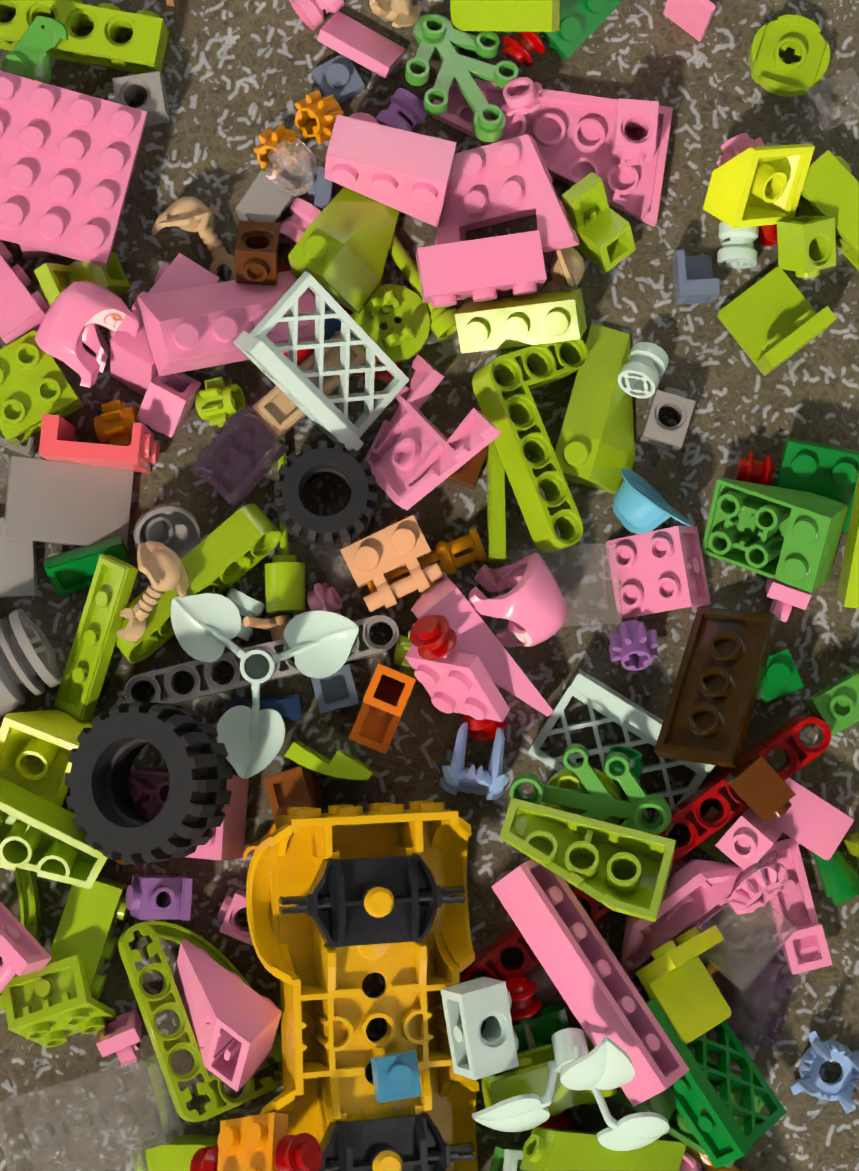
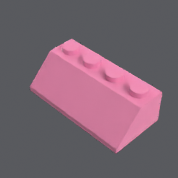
[137,271,315,377]

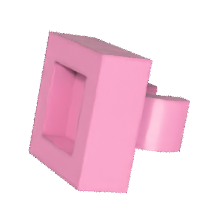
[764,577,812,622]
[96,1009,142,1066]

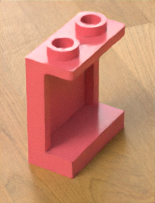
[39,414,160,473]

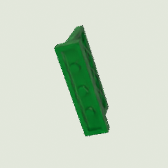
[645,998,787,1169]

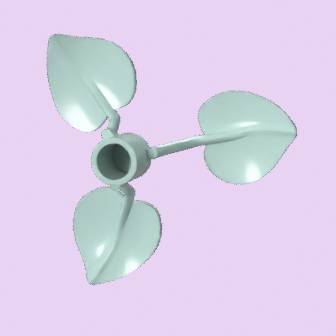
[171,593,359,779]
[472,1028,670,1151]

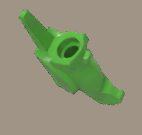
[1,16,69,84]

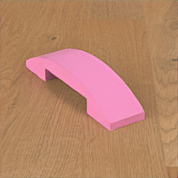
[759,833,833,975]

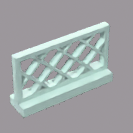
[233,271,410,451]
[528,668,715,837]

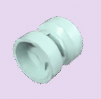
[717,222,759,269]
[618,342,669,399]
[225,587,266,641]

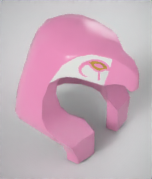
[34,281,139,388]
[468,553,568,648]

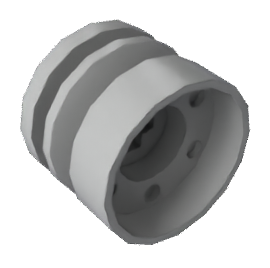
[0,609,63,717]

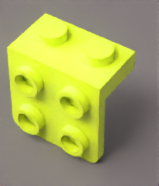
[635,925,731,1045]

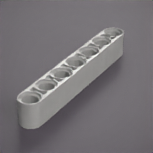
[124,615,400,704]

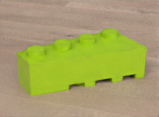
[0,777,107,889]

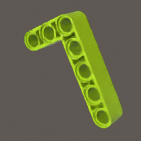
[472,339,588,553]

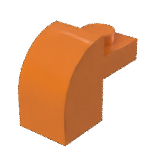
[348,663,417,754]

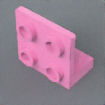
[606,526,711,619]

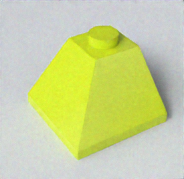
[703,143,815,228]
[0,710,93,807]

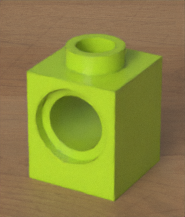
[777,214,836,278]

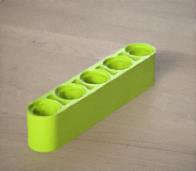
[115,504,282,663]

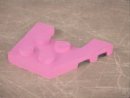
[434,134,579,253]
[364,354,501,511]

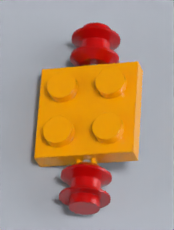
[190,1112,322,1171]

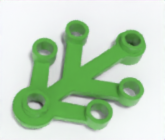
[405,13,519,142]
[509,744,671,835]

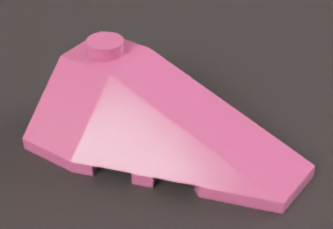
[411,572,554,717]

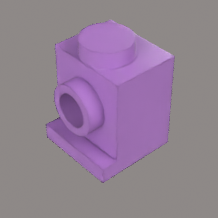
[126,874,193,920]

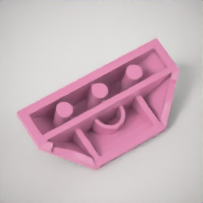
[620,859,753,979]

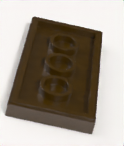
[654,606,778,768]

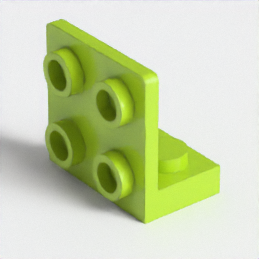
[717,267,837,377]
[0,330,84,447]
[2,954,117,1048]

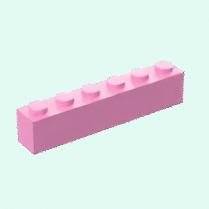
[491,859,690,1107]

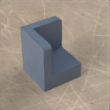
[671,249,720,305]

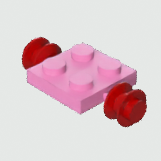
[405,615,510,743]

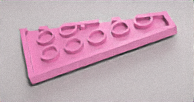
[432,75,673,227]

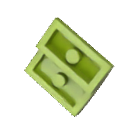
[285,741,376,780]

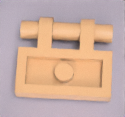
[340,515,443,612]

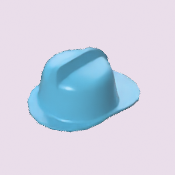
[613,468,693,534]

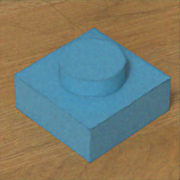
[371,1050,422,1103]

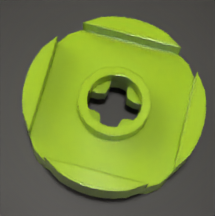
[748,14,830,97]

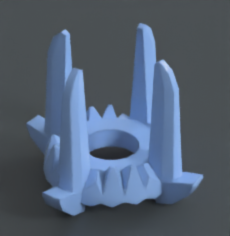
[440,722,510,800]
[790,1030,859,1114]

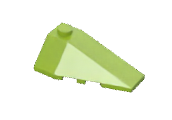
[288,187,401,315]
[554,323,635,494]
[500,797,676,922]

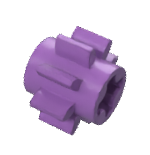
[609,620,659,671]

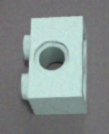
[440,977,519,1080]

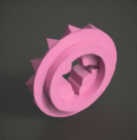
[728,863,789,915]

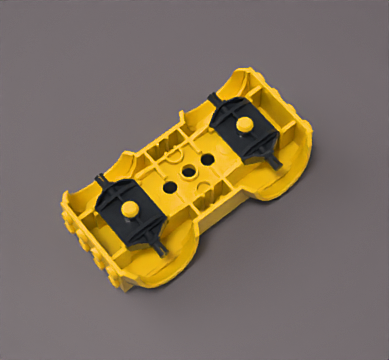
[246,800,479,1171]

